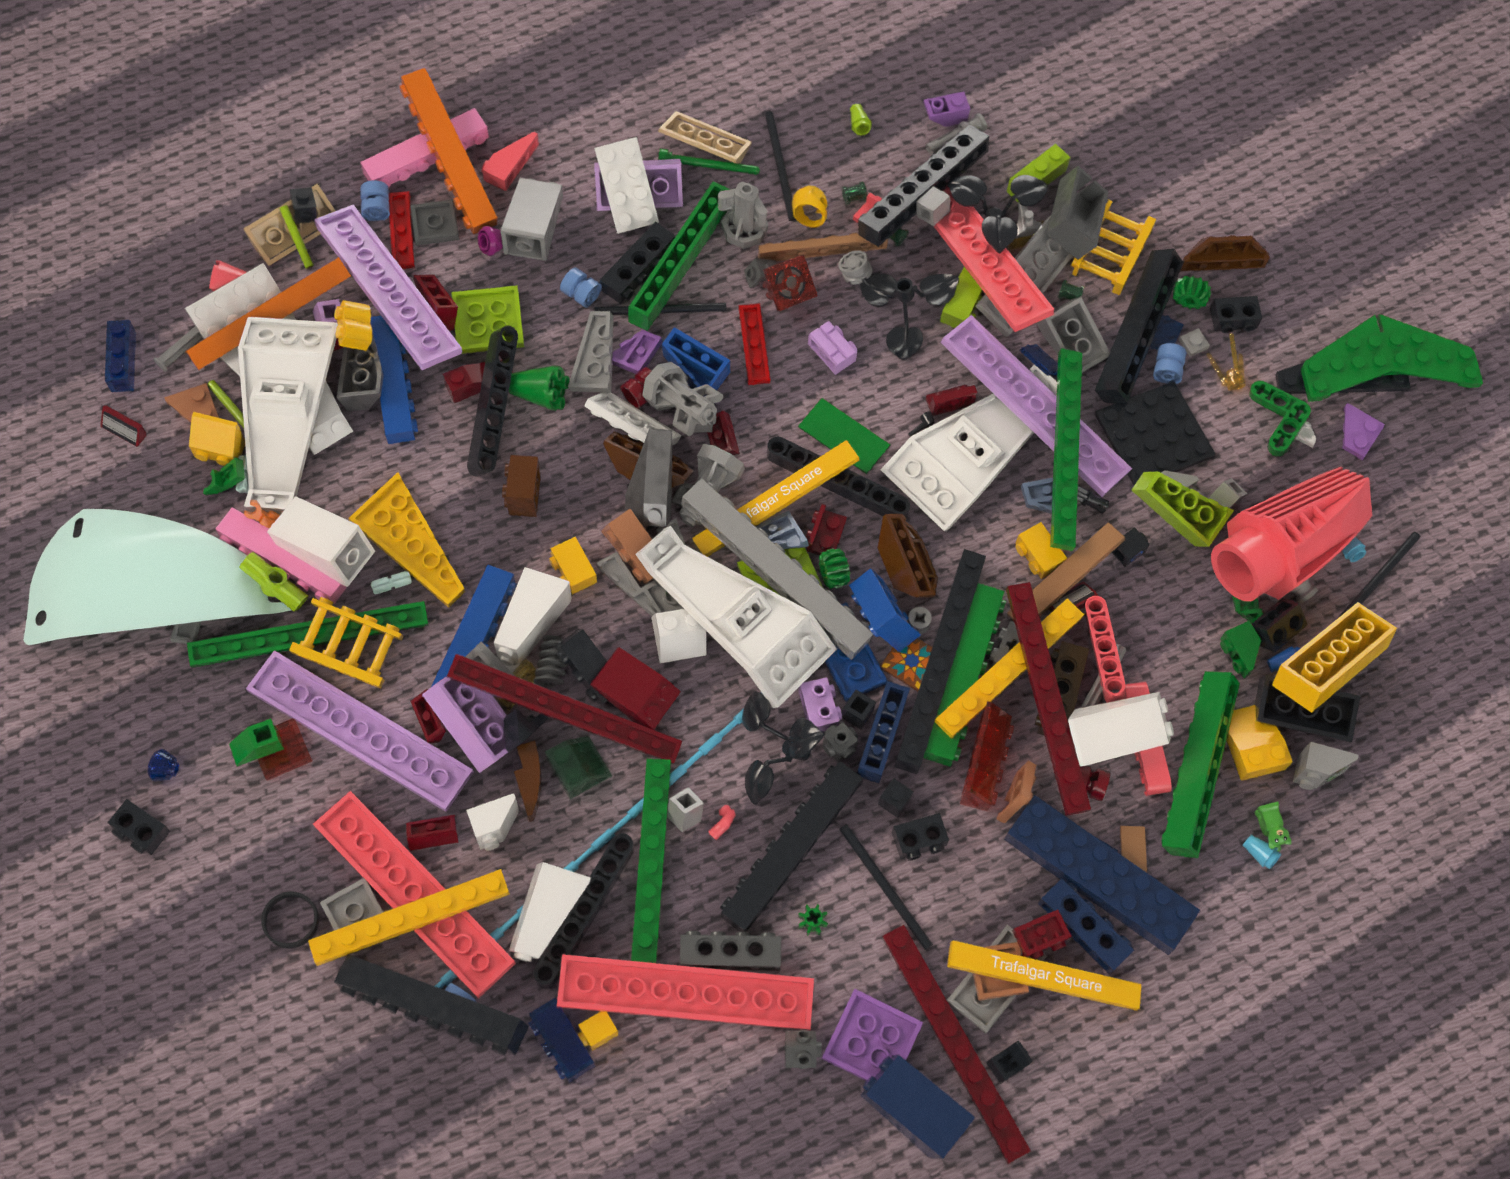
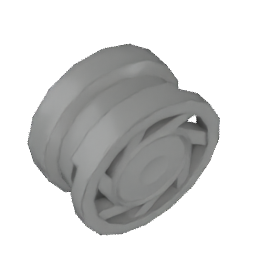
[838,250,873,285]

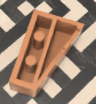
[601,509,653,584]

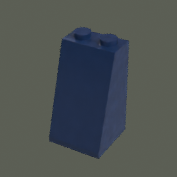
[860,1055,975,1159]

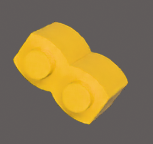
[334,300,372,351]

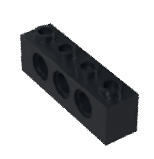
[600,221,676,304]

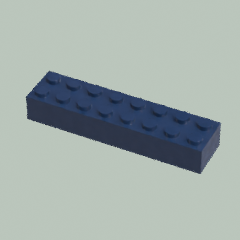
[1004,795,1200,955]

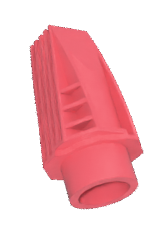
[1211,467,1372,601]

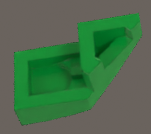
[203,457,245,495]
[1232,595,1263,624]

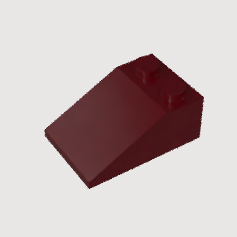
[590,647,681,730]

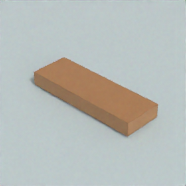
[1120,826,1147,873]

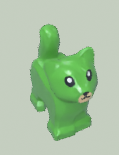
[1255,802,1292,852]

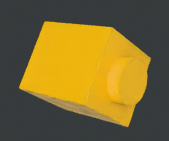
[577,1011,618,1051]

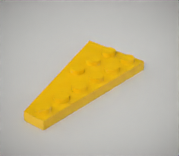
[348,472,465,608]

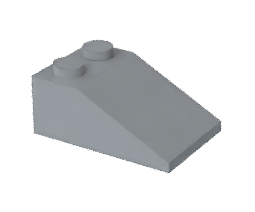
[1037,297,1110,372]

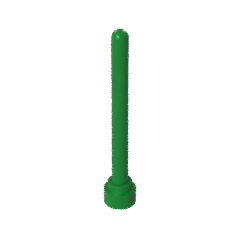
[658,148,760,175]

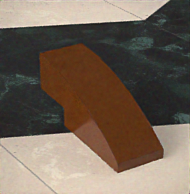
[514,741,542,822]

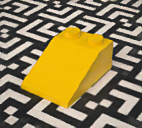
[1226,705,1293,781]

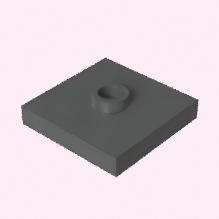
[410,199,459,246]

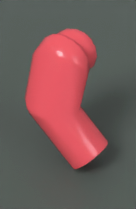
[708,805,736,840]

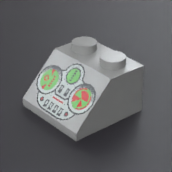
[1293,742,1358,790]

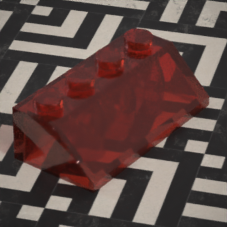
[960,701,1014,812]

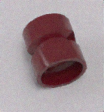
[620,367,652,409]
[1080,765,1111,802]

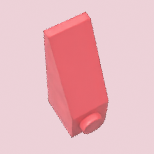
[482,132,539,191]

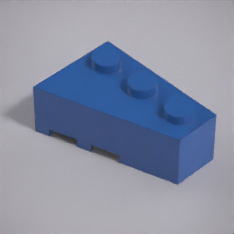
[662,327,731,397]

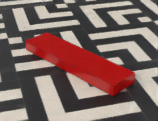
[388,191,415,269]
[738,303,770,385]

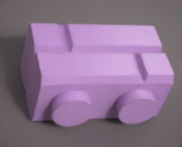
[808,321,857,375]

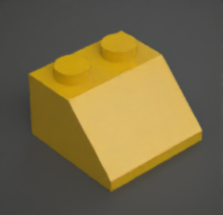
[189,412,245,466]

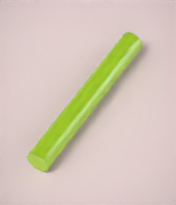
[279,205,314,269]
[207,380,244,428]

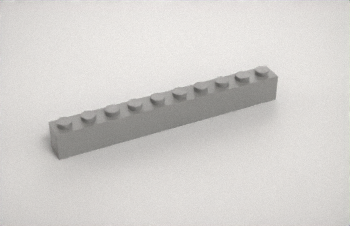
[681,478,873,660]

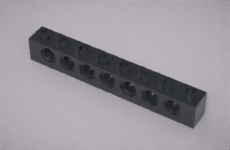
[858,124,989,247]

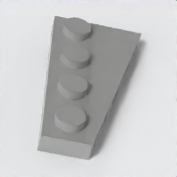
[568,311,614,393]

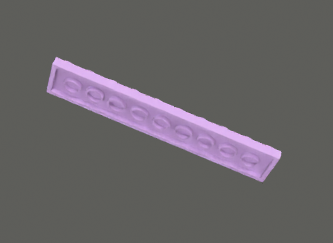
[314,205,462,370]
[940,315,1132,497]
[246,650,474,812]

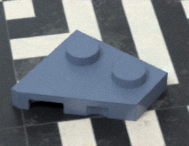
[1021,478,1053,514]
[755,511,809,549]

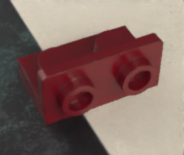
[925,384,978,416]
[806,504,847,555]
[1012,910,1071,960]

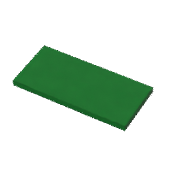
[798,398,890,474]

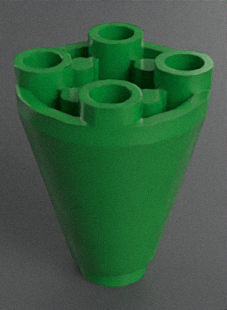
[509,365,570,411]

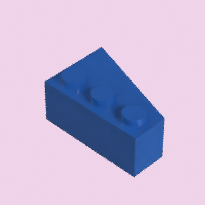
[849,568,921,652]

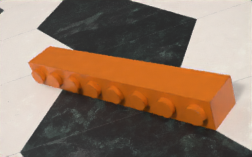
[399,68,497,235]

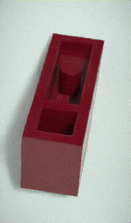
[413,275,458,331]
[443,360,514,404]

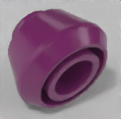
[477,226,503,256]

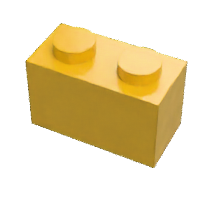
[1015,522,1067,579]
[549,537,597,594]

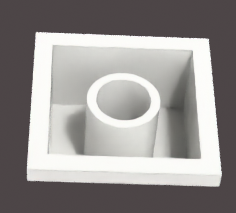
[651,609,706,663]
[467,793,519,851]

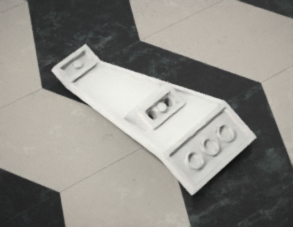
[185,263,353,455]
[238,317,338,515]
[881,363,1057,532]
[635,526,837,708]

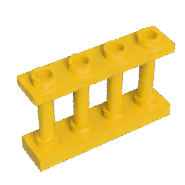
[1071,200,1156,295]
[289,597,403,689]

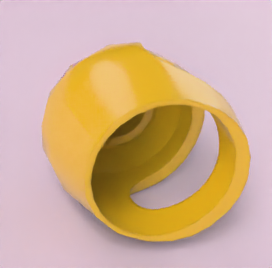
[792,185,828,228]

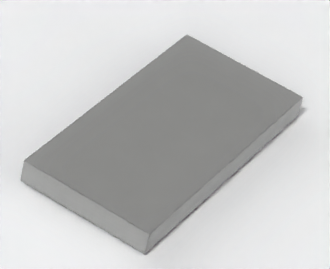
[947,924,1047,1034]

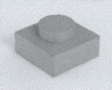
[1179,328,1210,357]

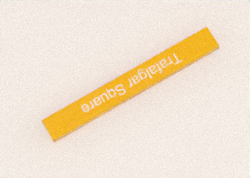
[692,440,860,557]
[947,940,1142,1010]

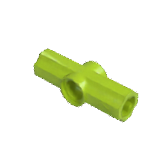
[239,552,309,612]

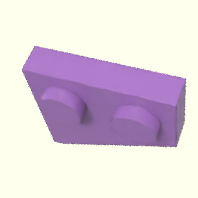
[612,330,663,374]
[1343,403,1385,460]

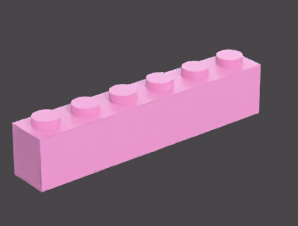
[361,108,489,188]
[216,507,347,604]

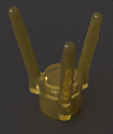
[1207,333,1246,391]

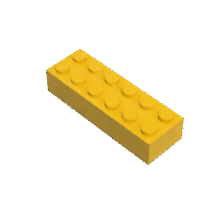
[1272,602,1397,713]

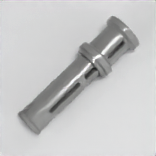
[925,113,987,155]

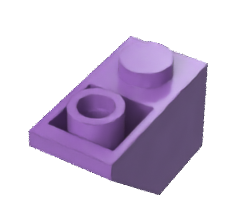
[924,92,970,127]

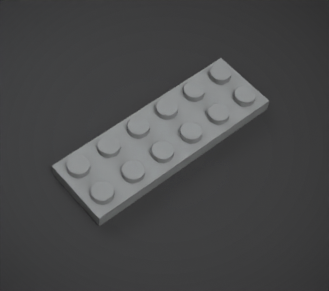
[976,216,1073,337]

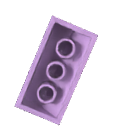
[594,159,683,211]
[422,676,508,773]

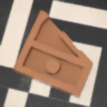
[164,383,219,423]
[997,760,1036,823]

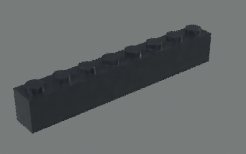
[1095,248,1183,404]
[720,761,863,932]
[334,954,529,1056]

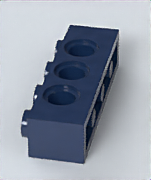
[857,681,910,784]
[1038,879,1134,975]

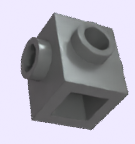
[823,722,858,762]
[785,1030,822,1069]

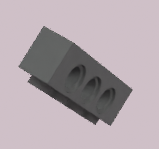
[680,931,781,971]

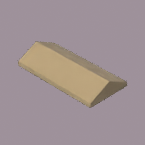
[659,111,752,163]
[244,184,335,266]

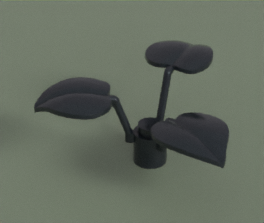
[947,175,1047,254]
[860,274,959,359]
[742,691,825,805]

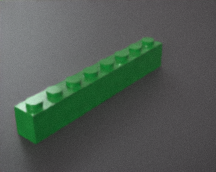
[628,181,731,331]
[923,583,1007,767]
[1162,671,1240,858]

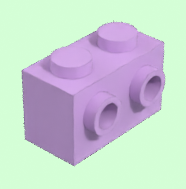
[798,677,842,732]

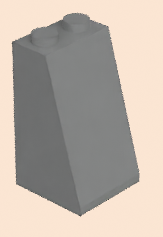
[501,178,563,261]

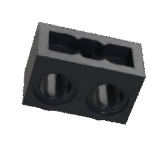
[1210,296,1262,333]
[1252,598,1308,652]
[107,799,170,855]
[891,813,949,861]

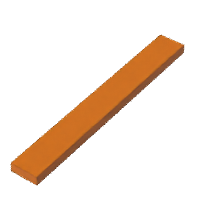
[186,257,351,370]

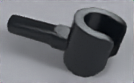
[908,411,935,437]

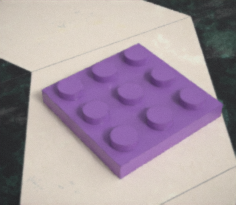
[822,989,923,1081]

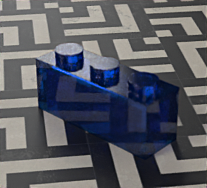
[105,320,136,392]
[528,998,596,1083]

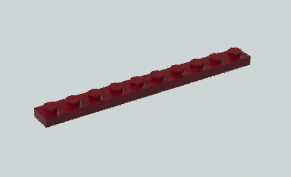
[1006,582,1091,816]
[447,654,682,764]
[882,925,1031,1164]

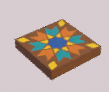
[880,638,932,692]

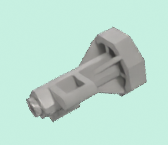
[718,182,768,249]
[642,362,723,436]
[671,444,745,527]

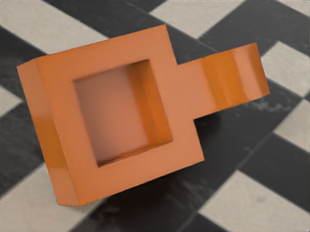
[244,500,280,529]

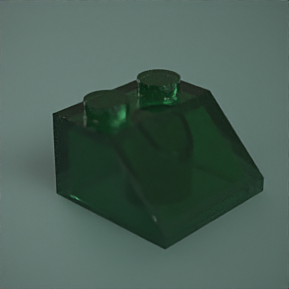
[545,736,612,800]

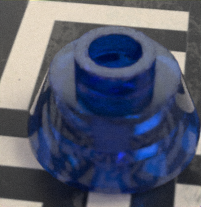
[148,749,179,781]

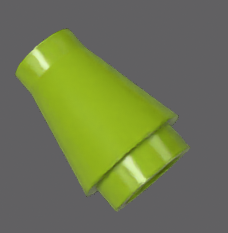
[850,104,872,135]

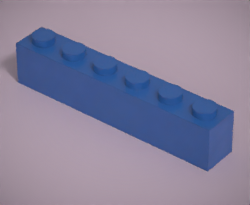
[371,315,418,444]
[431,565,517,687]

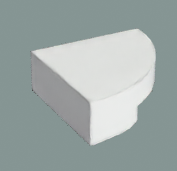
[1296,421,1316,448]

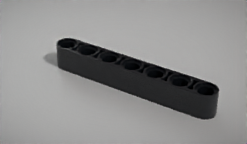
[467,325,518,477]
[767,436,910,519]
[534,833,634,989]

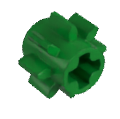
[798,904,828,936]

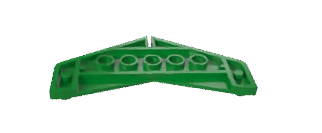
[1301,314,1483,402]

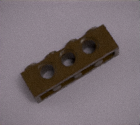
[1034,641,1089,735]

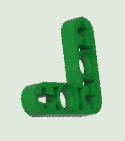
[1249,381,1311,457]

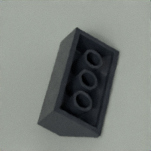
[1255,675,1360,743]

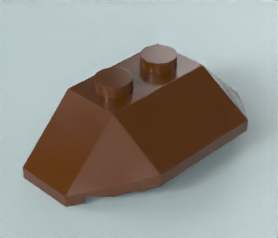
[1180,235,1270,272]
[603,431,694,487]
[878,514,938,598]

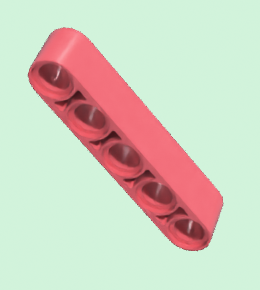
[1085,596,1126,703]
[1125,682,1172,796]

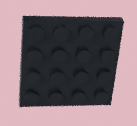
[1094,381,1216,485]

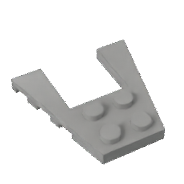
[597,519,685,616]

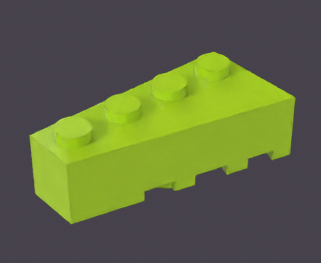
[1131,471,1234,547]

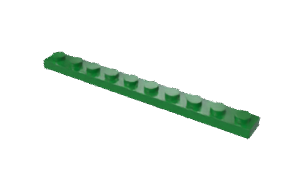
[1050,348,1082,551]
[187,601,429,668]
[631,758,671,963]

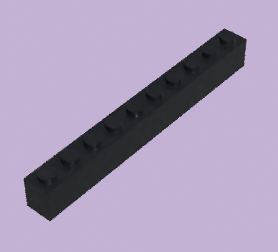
[894,549,986,775]

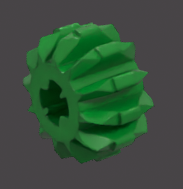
[1173,276,1211,310]
[819,548,850,589]

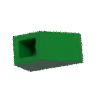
[1220,621,1261,679]
[229,719,284,767]

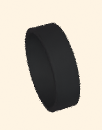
[261,891,319,949]

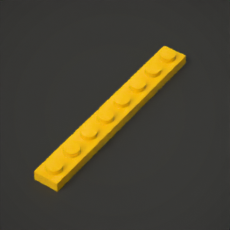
[935,598,1084,739]
[308,869,510,966]

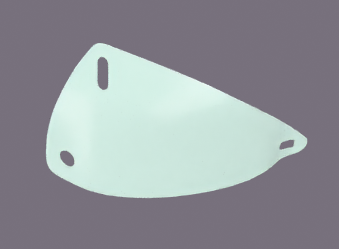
[23,509,291,645]

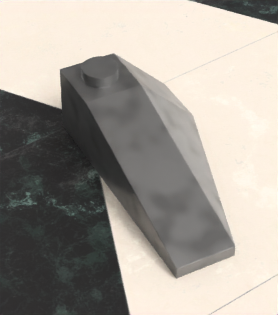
[337,322,384,411]
[625,429,673,527]

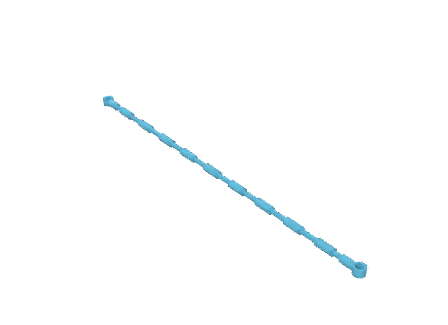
[435,692,763,989]

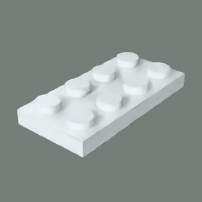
[595,137,659,234]
[585,392,681,446]

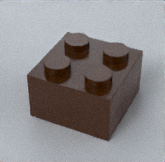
[502,455,541,517]

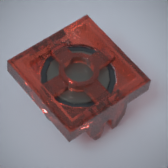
[762,254,818,311]

